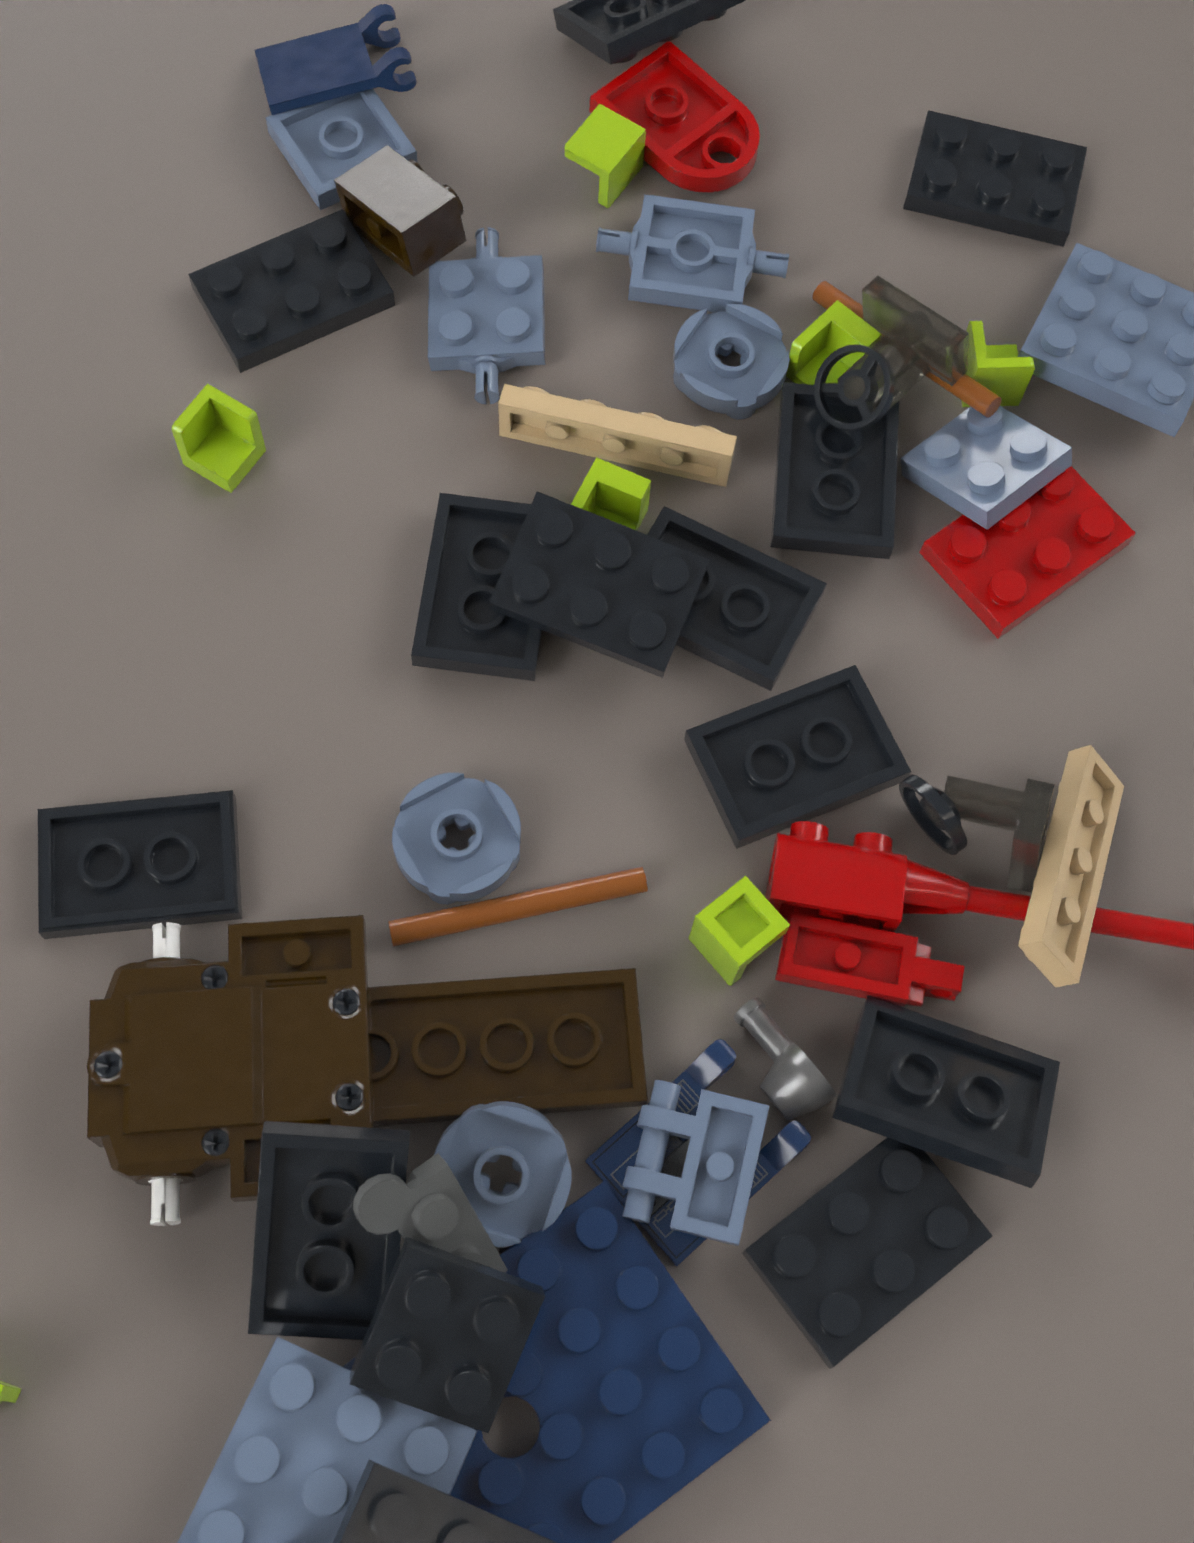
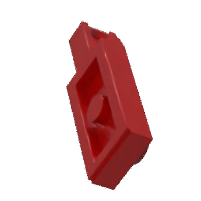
[775,912,965,1007]

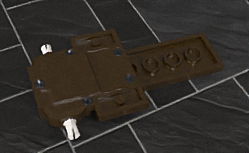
[87,915,648,1226]

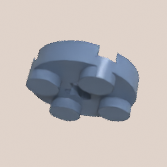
[673,304,789,420]
[392,772,521,905]
[434,1101,572,1247]

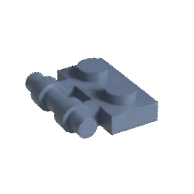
[622,1080,769,1246]

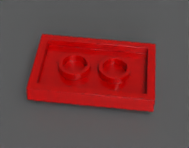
[919,466,1136,639]

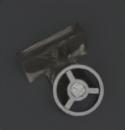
[814,275,969,431]
[899,774,1055,893]

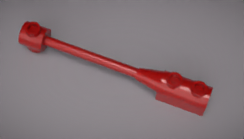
[765,821,1194,950]

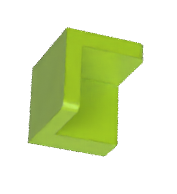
[564,104,646,208]
[786,300,882,386]
[955,321,1035,407]
[171,383,266,493]
[571,457,651,531]
[688,875,790,986]

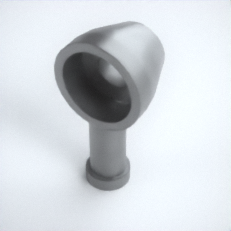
[734,997,837,1120]

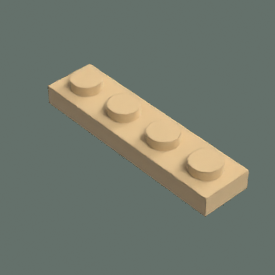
[498,384,737,487]
[1018,745,1124,988]

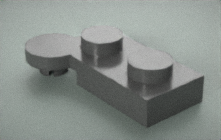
[353,1153,508,1273]

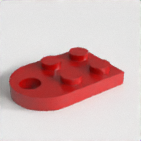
[589,41,760,193]

